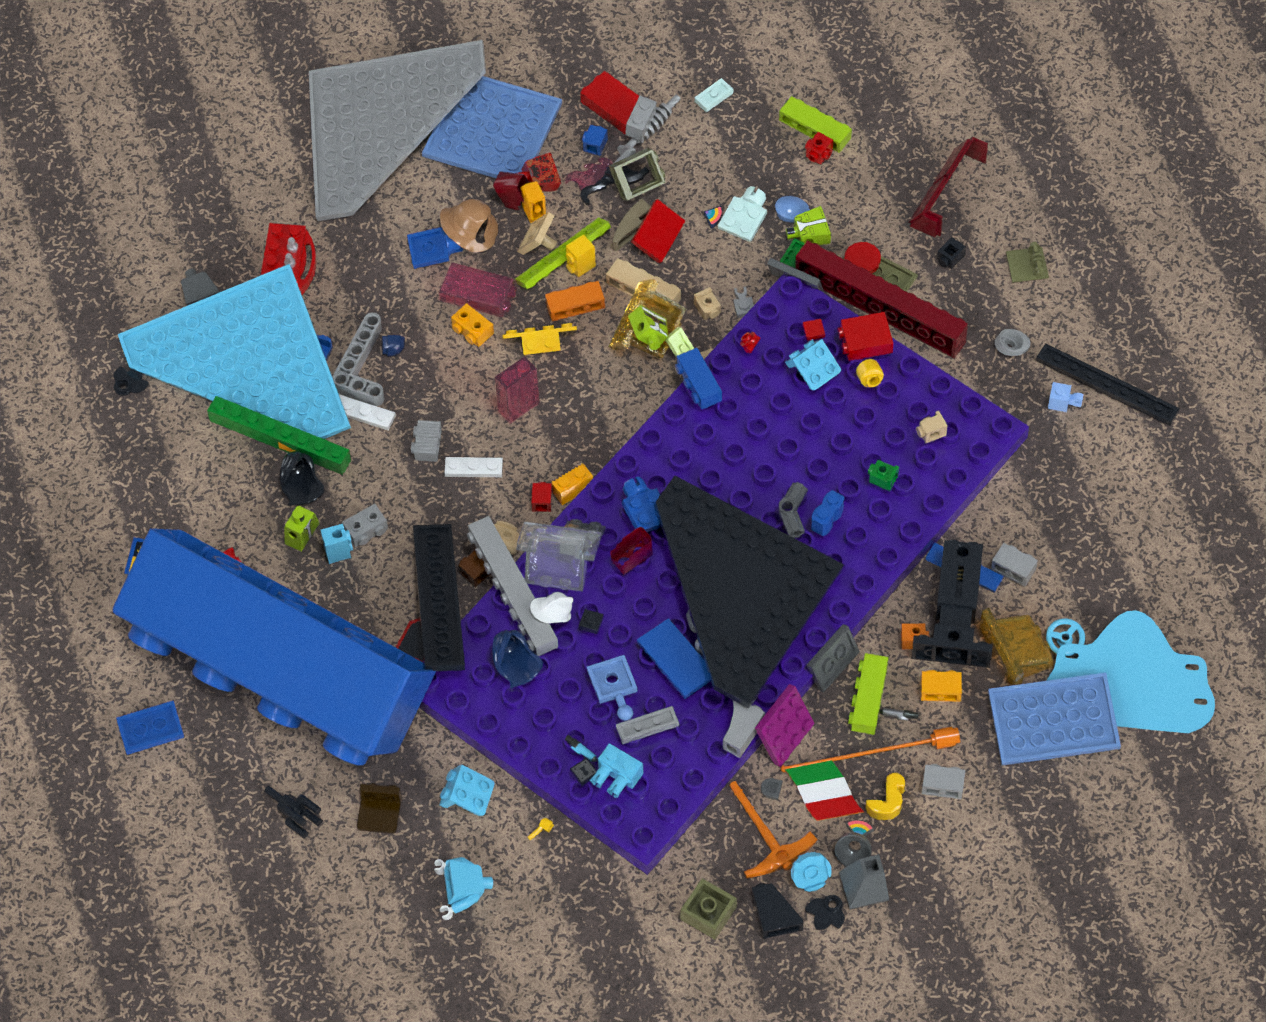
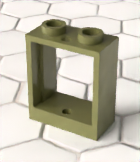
[609,148,666,201]

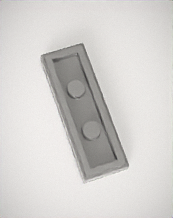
[616,706,679,744]

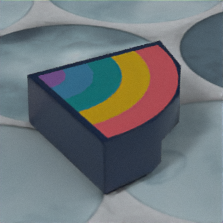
[704,206,722,228]

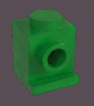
[868,460,899,491]

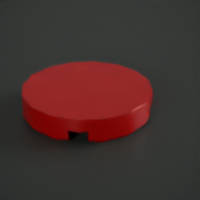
[844,242,881,273]

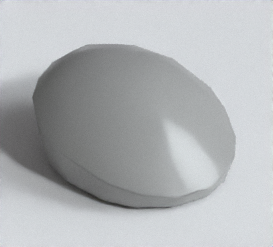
[995,329,1031,356]

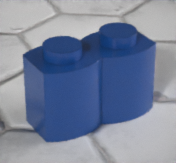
[811,490,844,536]

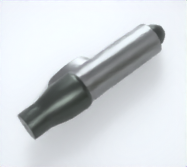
[879,708,919,721]

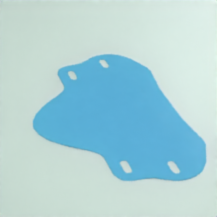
[1046,610,1215,733]

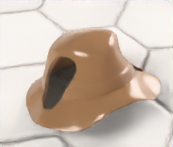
[440,199,498,252]

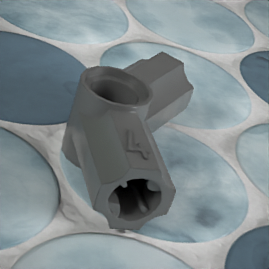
[778,482,808,538]

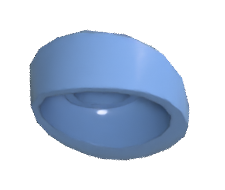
[775,196,810,222]

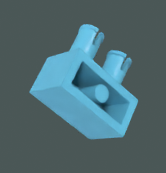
[590,743,643,798]

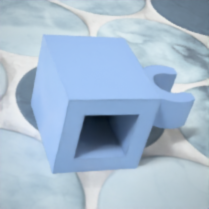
[1048,382,1083,412]

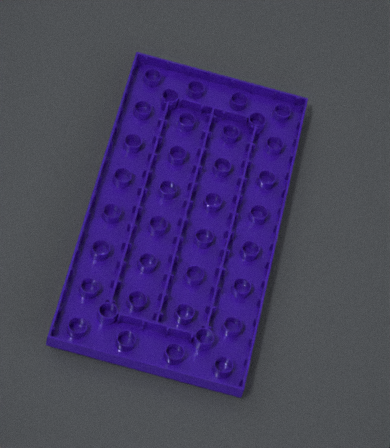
[419,274,1029,875]

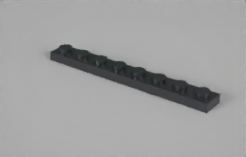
[1036,343,1180,426]

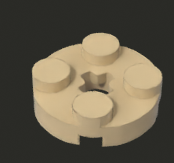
[494,521,525,555]

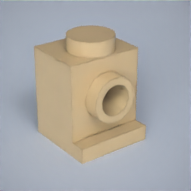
[694,287,721,320]
[916,411,947,443]

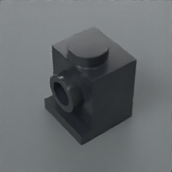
[937,237,966,269]

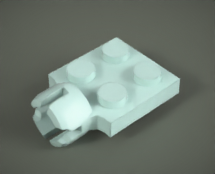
[718,186,767,242]

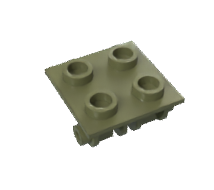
[1006,242,1049,283]

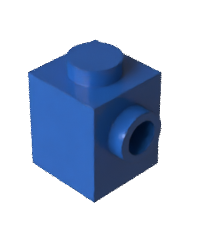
[582,125,608,156]

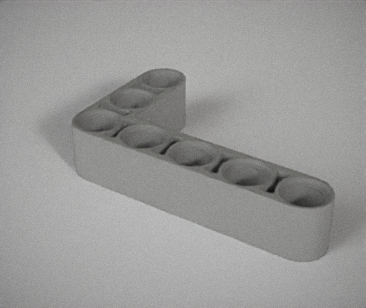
[333,312,384,406]

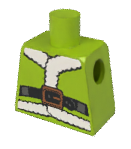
[628,305,668,350]

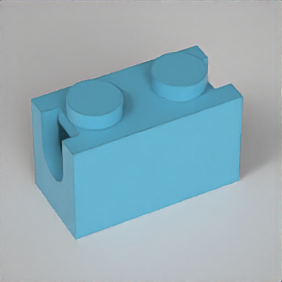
[321,524,353,564]

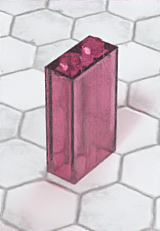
[439,262,517,318]
[495,356,540,424]

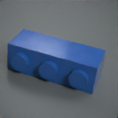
[675,348,722,410]

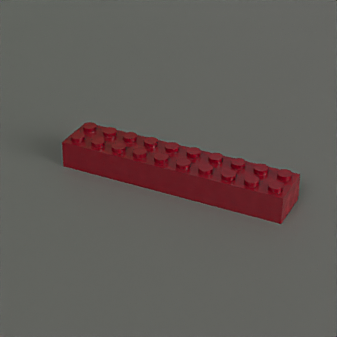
[795,240,968,359]

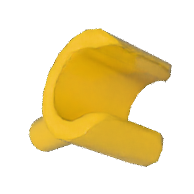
[527,818,554,841]

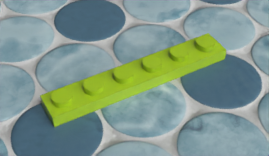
[515,217,611,289]

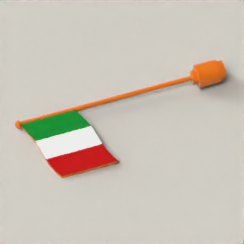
[781,726,960,821]

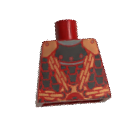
[517,152,561,192]

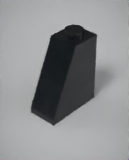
[752,883,804,939]

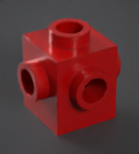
[805,132,833,165]

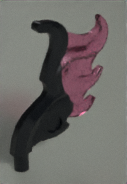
[565,158,649,205]

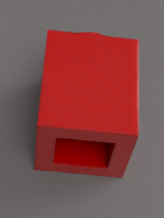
[531,482,552,512]

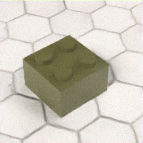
[680,878,737,940]

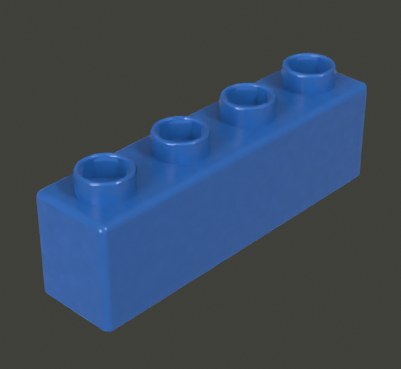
[112,528,436,766]

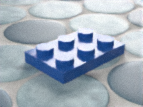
[116,701,184,755]

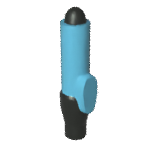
[565,735,597,762]

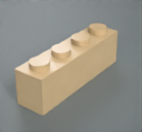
[606,258,681,315]

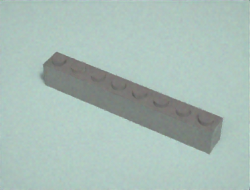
[467,516,558,656]

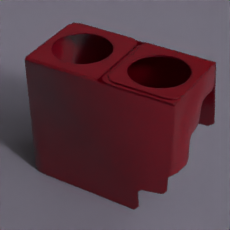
[493,171,530,210]
[610,527,653,575]

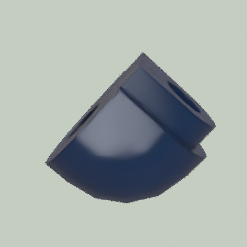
[381,335,405,357]

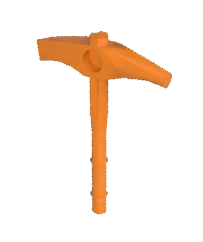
[729,781,818,879]

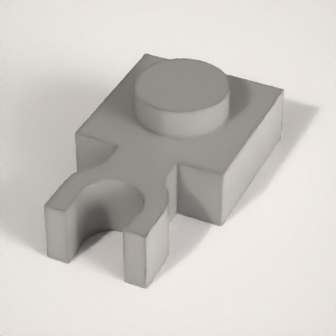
[733,287,754,318]

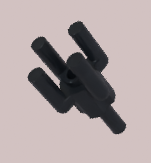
[264,786,323,839]

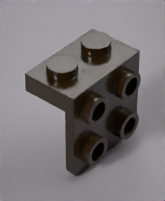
[357,783,402,834]

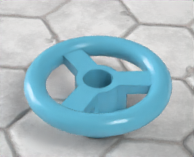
[1046,618,1085,656]

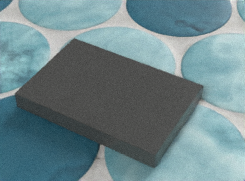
[767,258,824,292]
[807,624,860,693]

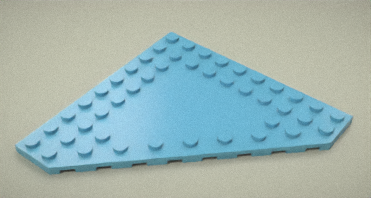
[118,264,351,439]

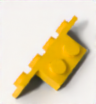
[502,323,577,355]

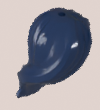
[492,630,543,688]

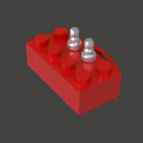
[261,223,317,295]

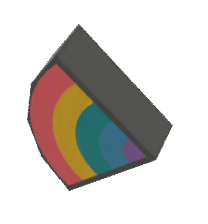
[846,820,874,836]

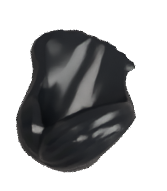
[279,451,325,506]

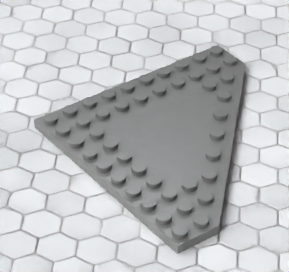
[309,40,486,221]

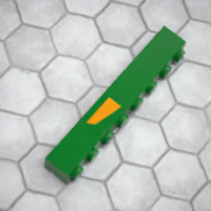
[207,396,351,475]

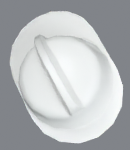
[530,592,573,623]

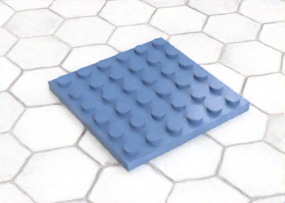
[422,76,562,178]

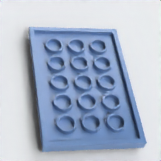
[988,672,1121,765]

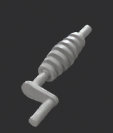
[613,95,681,164]

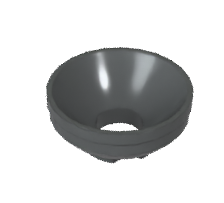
[835,832,872,866]

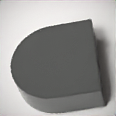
[761,778,783,801]

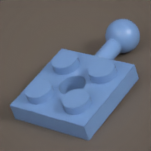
[587,655,638,721]

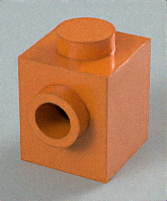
[901,623,930,650]

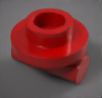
[740,332,760,354]

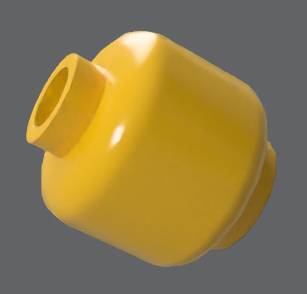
[856,359,884,387]

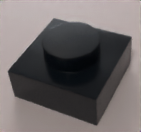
[579,609,604,634]

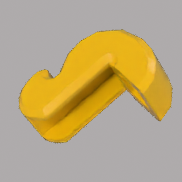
[865,773,905,820]

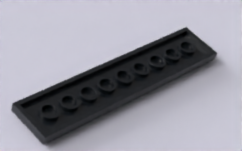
[413,524,465,671]

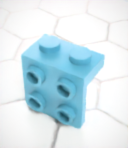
[785,339,841,390]
[439,765,495,816]

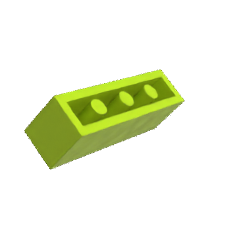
[779,96,852,153]
[848,653,888,735]

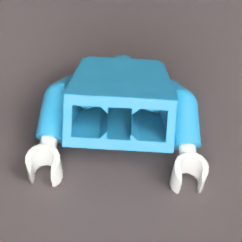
[434,857,493,920]

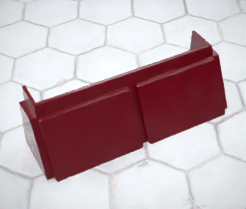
[908,137,988,238]

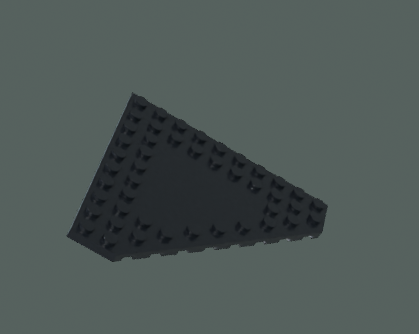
[655,476,844,708]

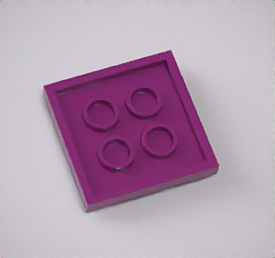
[755,684,815,767]

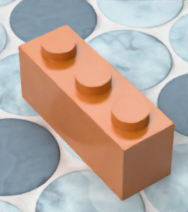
[545,281,605,321]

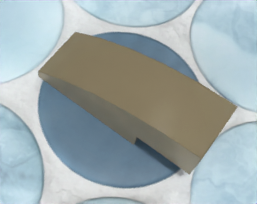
[613,199,651,252]

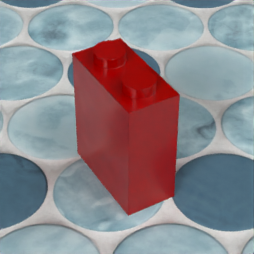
[837,312,893,361]

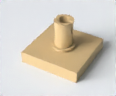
[517,212,557,255]

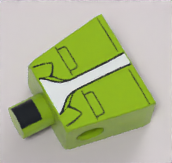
[786,206,831,245]
[284,506,320,552]

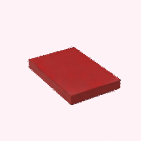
[631,199,685,264]

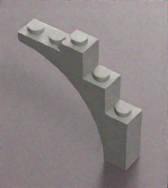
[695,639,765,758]

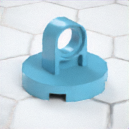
[791,852,831,892]

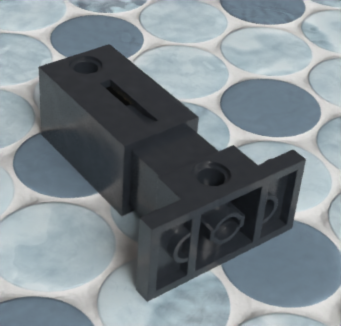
[911,539,993,668]

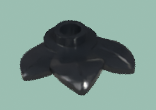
[113,366,149,396]
[805,895,845,930]

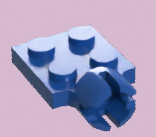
[407,227,463,269]
[621,477,661,532]

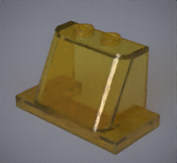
[608,279,687,358]
[980,608,1053,686]

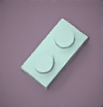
[695,78,733,112]

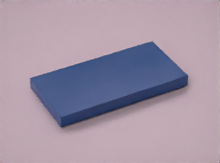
[637,618,712,698]

